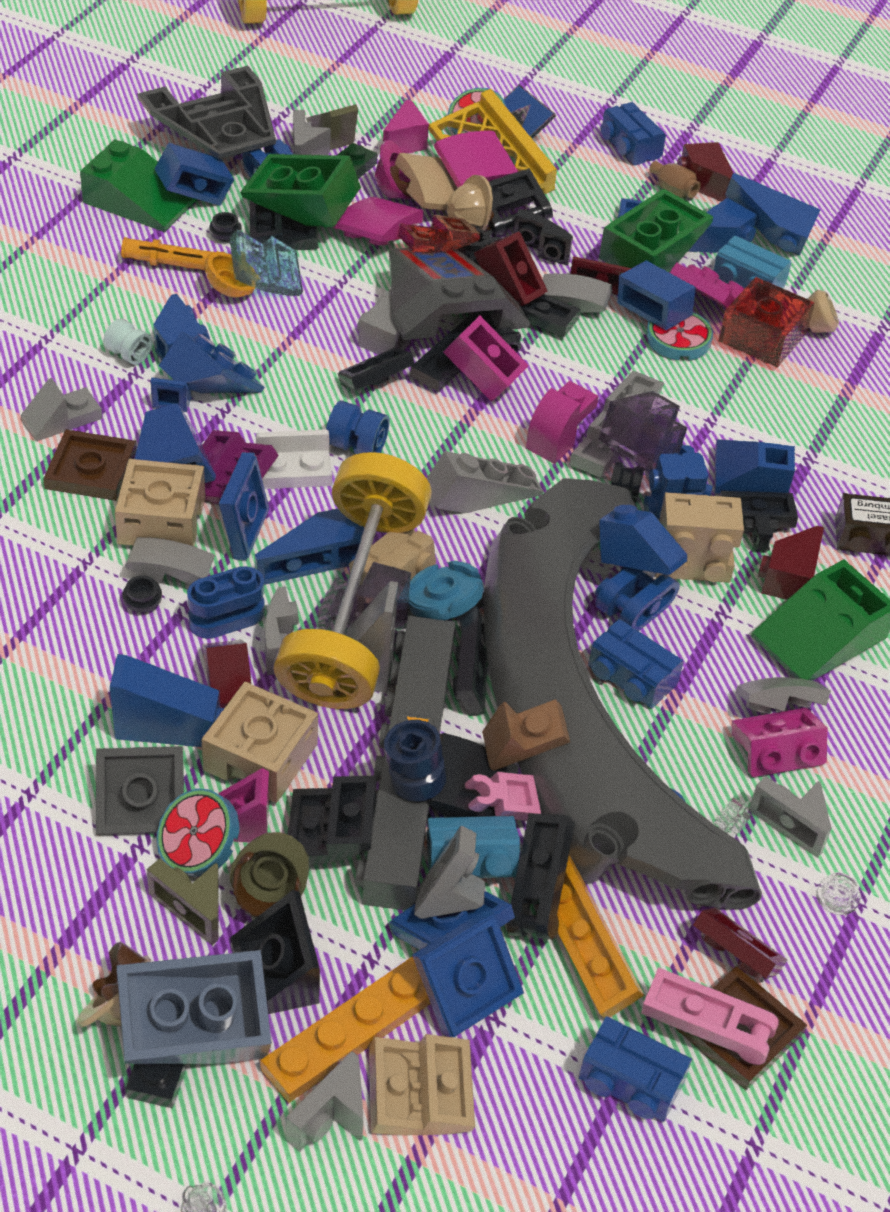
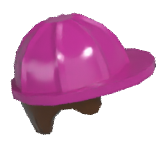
[375,140,413,200]

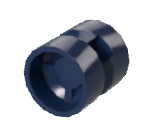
[384,719,446,802]

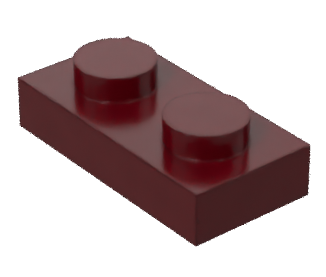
[693,908,788,979]

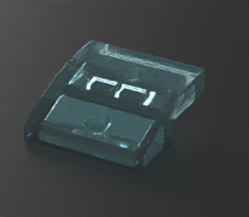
[229,229,303,296]

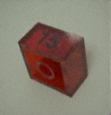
[718,277,815,368]

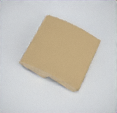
[395,153,458,211]
[369,1034,475,1136]

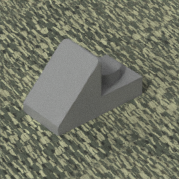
[293,110,331,155]
[21,378,102,442]
[749,776,832,858]
[414,825,485,919]
[286,1051,364,1152]

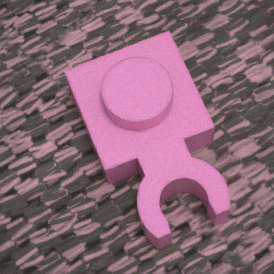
[465,772,541,821]

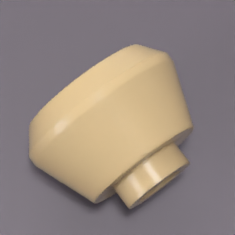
[798,290,839,333]

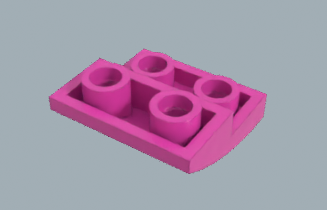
[434,131,518,188]
[332,196,424,246]
[670,262,750,312]

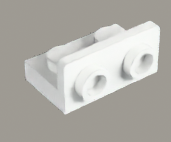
[256,429,332,489]

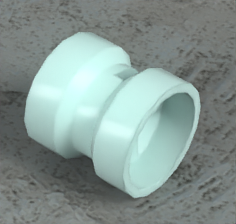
[103,318,153,365]

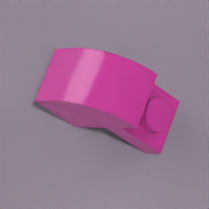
[526,381,599,464]

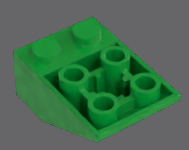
[751,559,890,681]

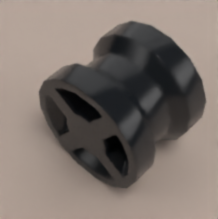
[610,461,644,502]

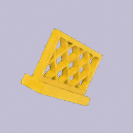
[429,89,557,194]

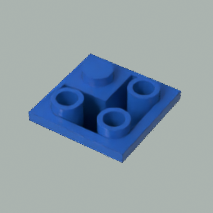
[158,331,265,393]
[714,439,795,494]

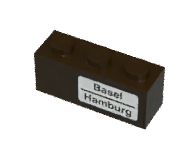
[835,493,890,556]

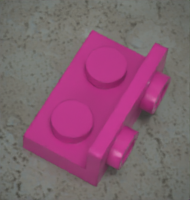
[732,708,828,777]

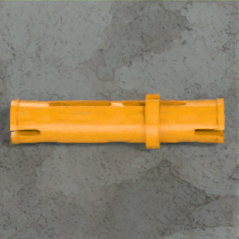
[121,237,212,270]

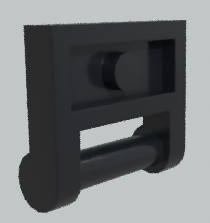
[488,168,553,237]

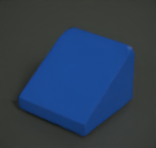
[150,378,192,412]

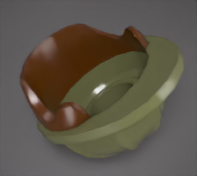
[229,832,309,917]

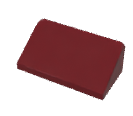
[570,256,631,295]

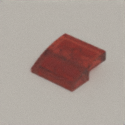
[398,215,480,253]

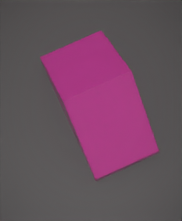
[383,99,429,154]
[218,768,269,842]

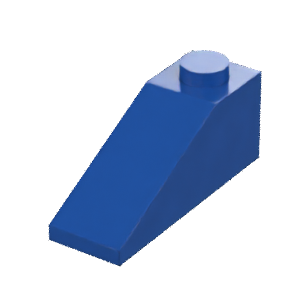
[725,173,821,255]
[255,508,364,585]

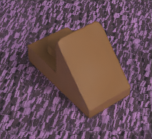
[482,699,570,771]

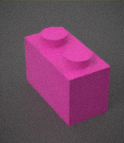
[443,316,529,402]

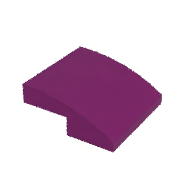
[202,430,279,505]

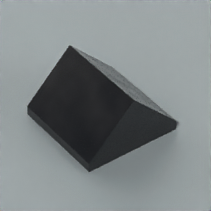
[231,890,320,1014]

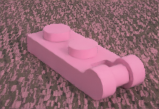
[641,967,779,1065]

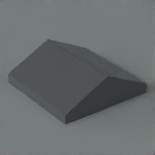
[96,746,184,835]

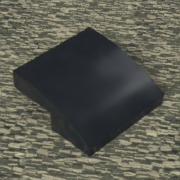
[250,201,319,250]
[427,733,519,818]
[288,775,377,866]

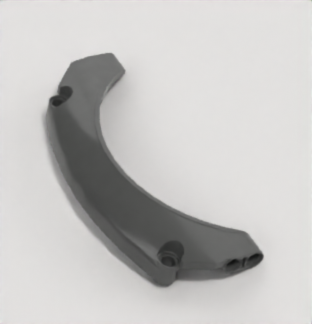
[484,478,762,910]

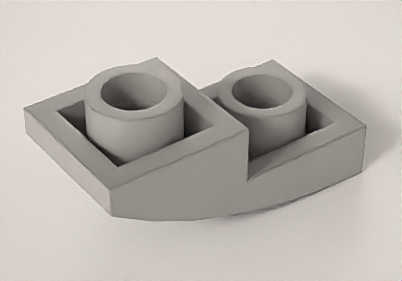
[542,273,613,313]
[125,537,215,585]
[265,586,299,675]
[735,677,831,714]

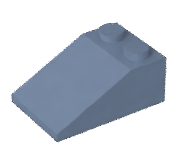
[116,950,272,1064]

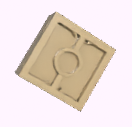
[115,459,205,546]
[656,492,744,583]
[202,682,318,803]

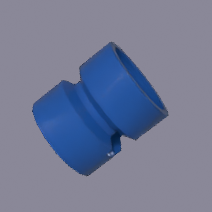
[326,400,390,454]

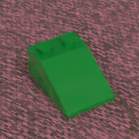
[80,139,198,232]
[240,154,361,227]
[599,189,714,273]

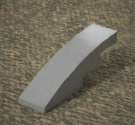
[569,370,664,478]

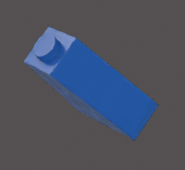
[135,403,216,483]
[109,654,225,747]

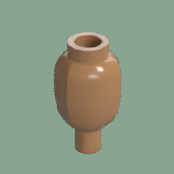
[649,161,700,198]

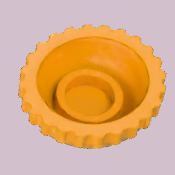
[204,251,257,298]

